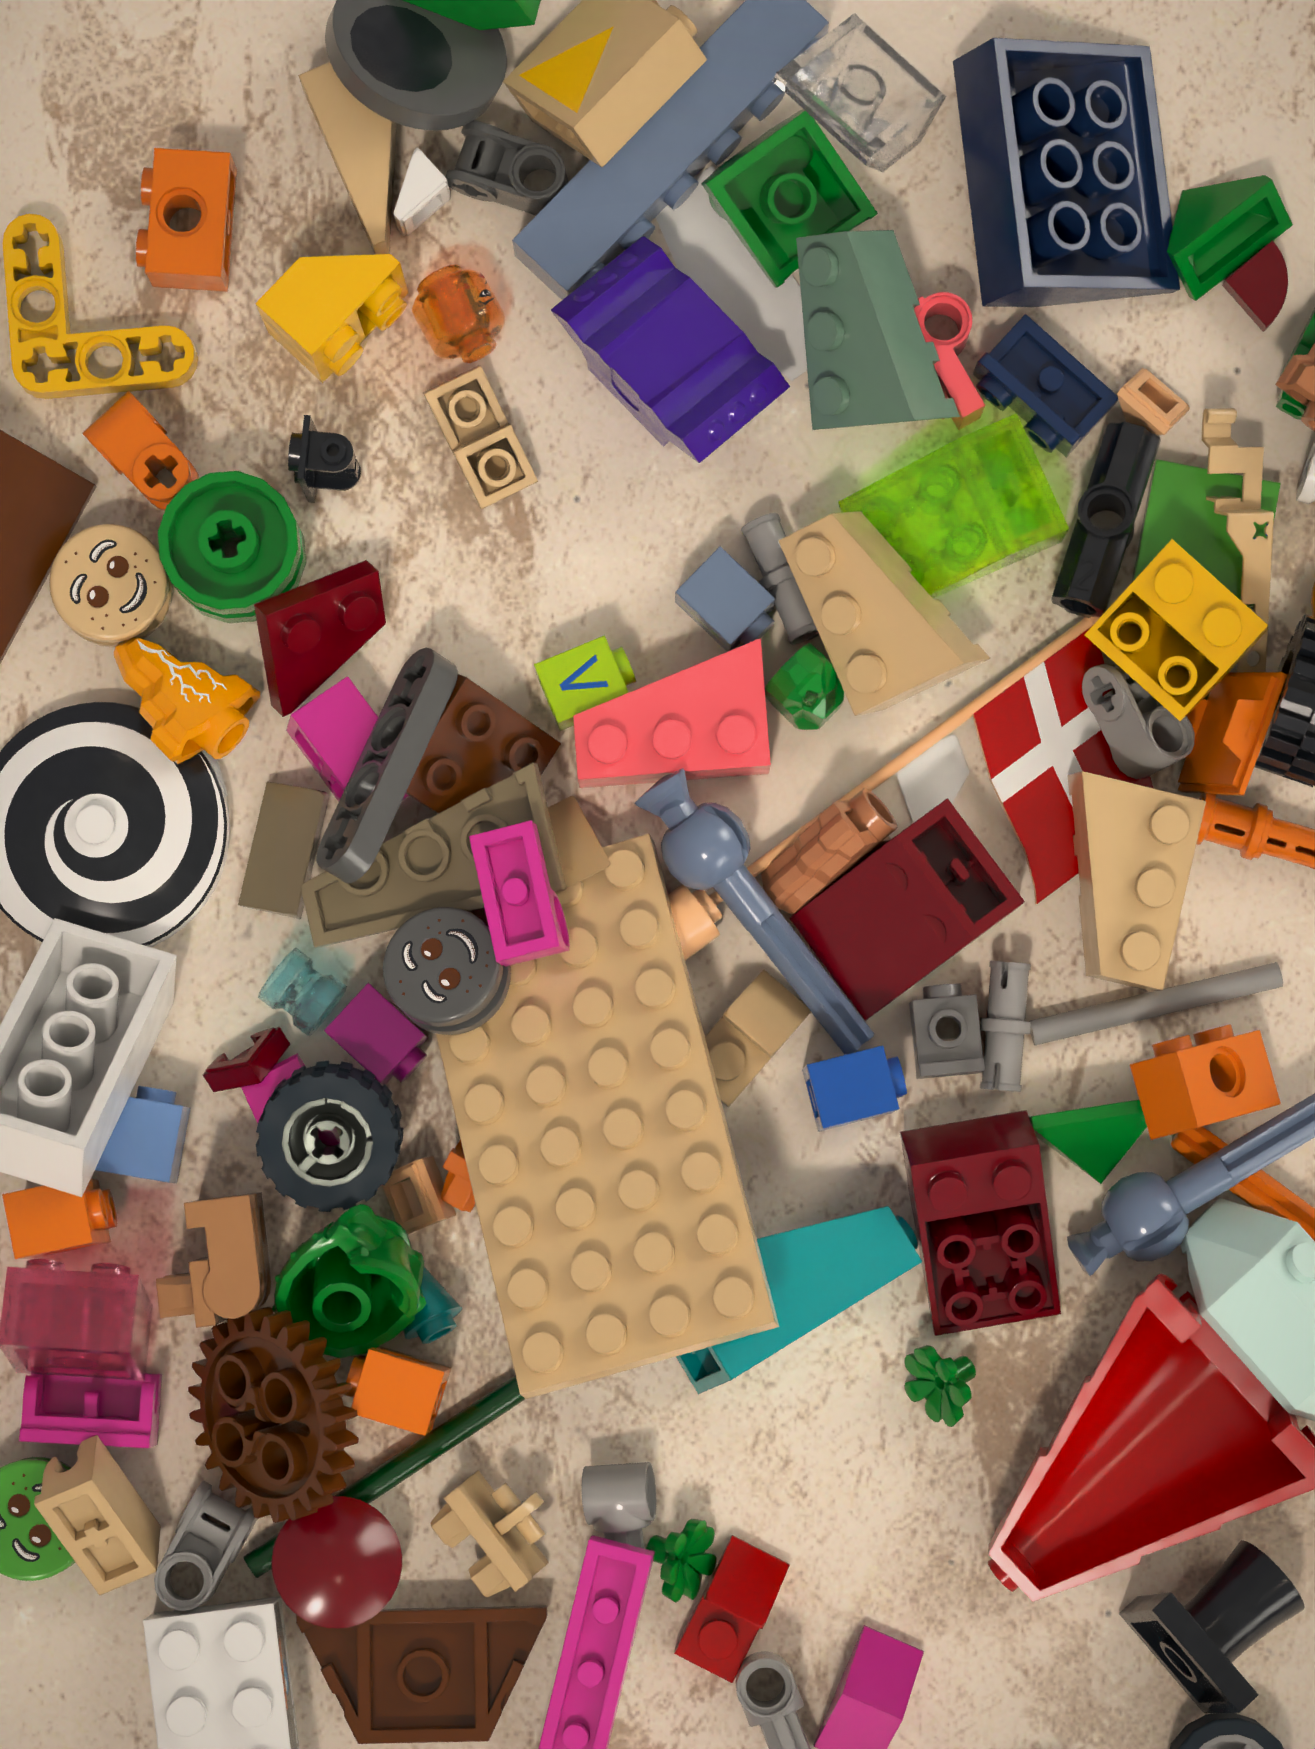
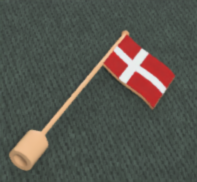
[668,617,1154,961]

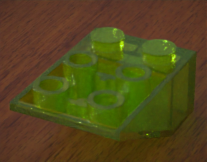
[838,413,1069,598]

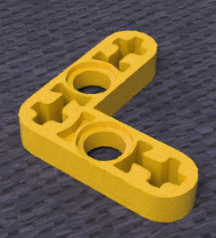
[2,214,198,399]

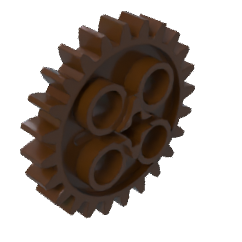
[188,1307,359,1523]

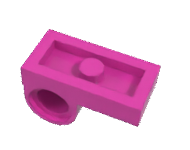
[469,820,570,967]

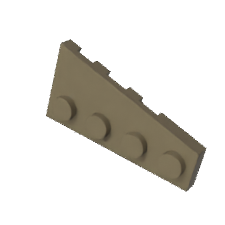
[300,763,566,948]

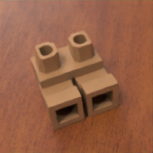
[156,1192,272,1328]

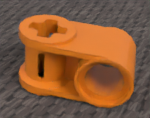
[82,391,199,511]

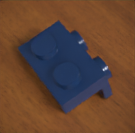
[973,314,1118,458]

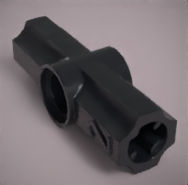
[1051,421,1161,618]

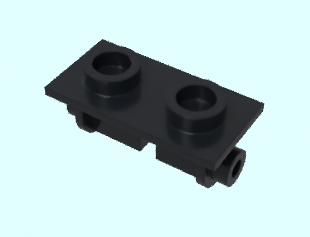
[288,415,361,503]

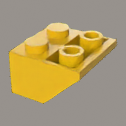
[255,254,408,383]
[1084,539,1268,722]

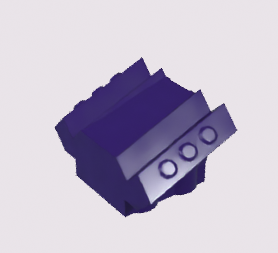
[551,236,790,463]

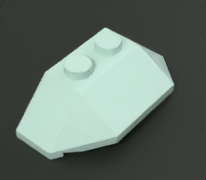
[1180,1198,1315,1421]

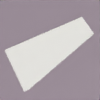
[655,166,807,381]

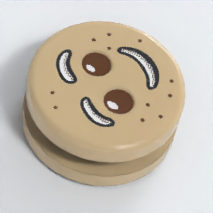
[49,524,173,647]

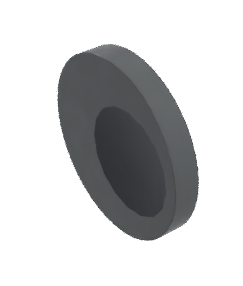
[325,0,507,131]

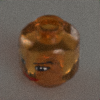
[412,264,506,363]

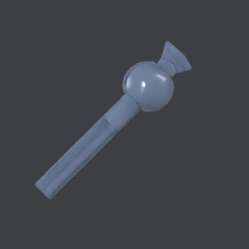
[634,768,874,1054]
[1067,1093,1315,1276]

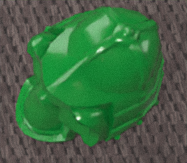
[272,1204,427,1358]

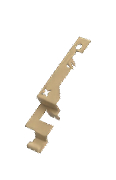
[1201,408,1274,672]

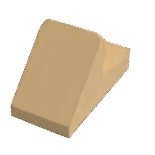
[705,970,811,1108]

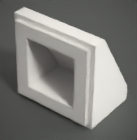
[393,147,450,236]

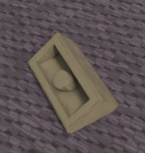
[238,782,329,919]

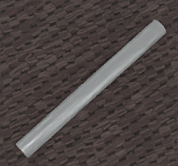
[1030,962,1283,1045]

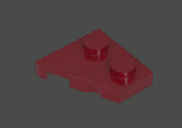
[254,560,386,717]

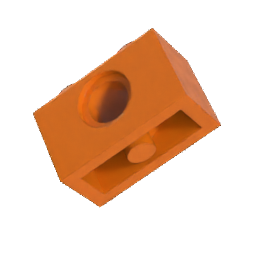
[136,148,237,292]
[1130,1024,1281,1140]
[2,1179,117,1259]
[345,1346,452,1436]

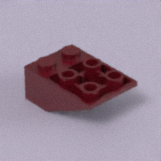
[789,798,1025,1021]
[900,1110,1061,1336]

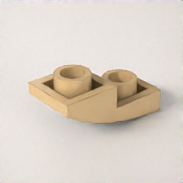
[423,365,538,509]

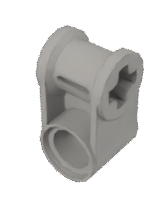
[1082,664,1195,779]
[154,1481,257,1611]

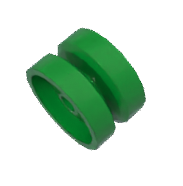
[158,471,306,623]

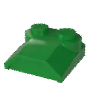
[701,109,878,288]

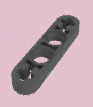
[316,647,458,884]

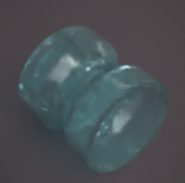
[258,948,347,1037]

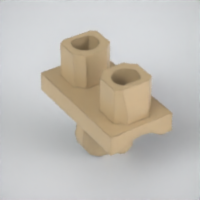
[430,1470,549,1597]

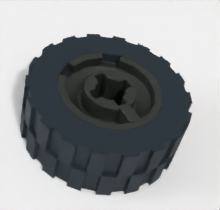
[256,1060,404,1212]

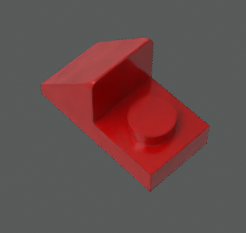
[674,1535,790,1683]

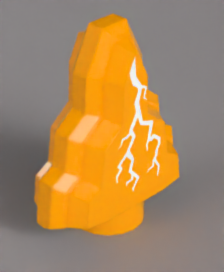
[113,637,260,764]

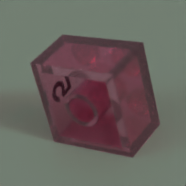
[0,1259,153,1381]

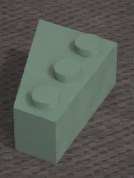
[796,230,960,430]

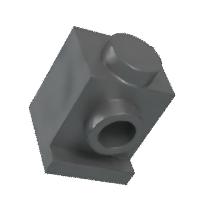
[909,984,985,1079]

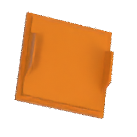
[1178,672,1288,796]

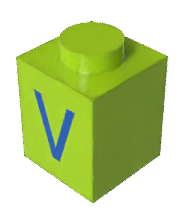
[534,635,636,731]

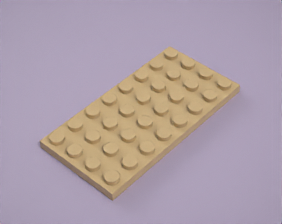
[436,833,779,1399]

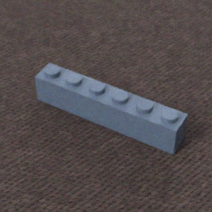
[512,0,829,300]

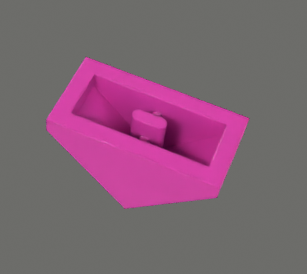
[813,1625,924,1749]

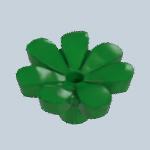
[904,1345,976,1427]
[646,1519,717,1603]

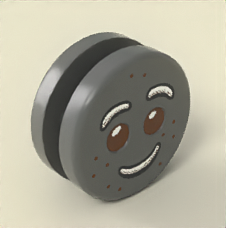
[383,907,511,1035]

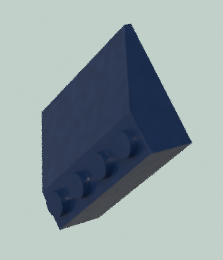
[953,38,1180,307]

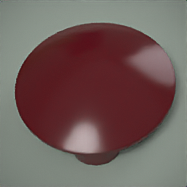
[271,1496,402,1628]

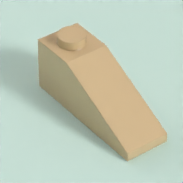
[298,62,397,255]

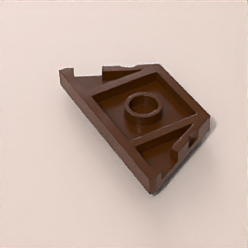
[296,1606,548,1744]

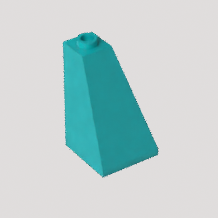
[676,1206,922,1394]

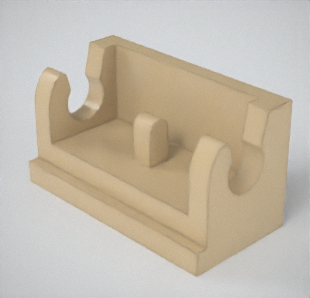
[34,1435,161,1596]

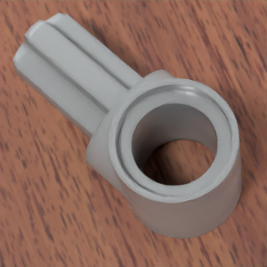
[582,1462,656,1548]
[735,1651,811,1749]

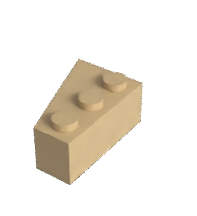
[778,511,991,716]
[1067,771,1206,990]

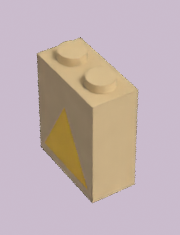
[503,0,707,167]

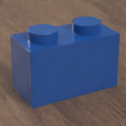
[802,1045,907,1132]

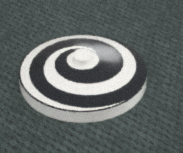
[0,702,230,947]

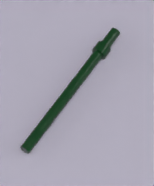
[243,1375,525,1578]

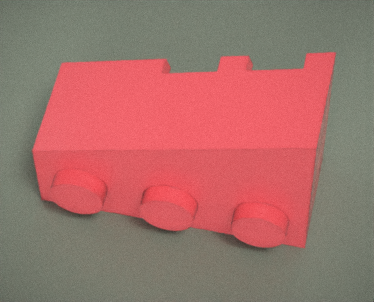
[573,638,771,788]

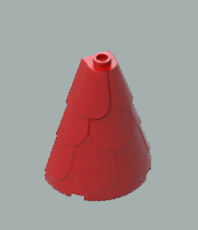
[988,1274,1315,1602]

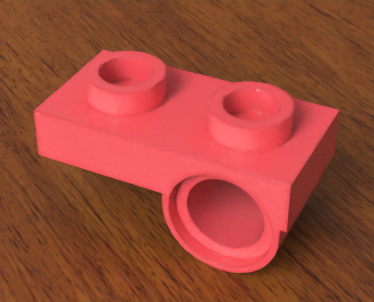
[914,292,985,430]

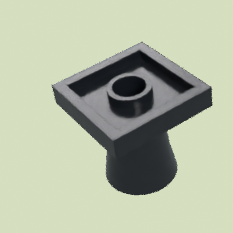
[1119,1540,1305,1713]

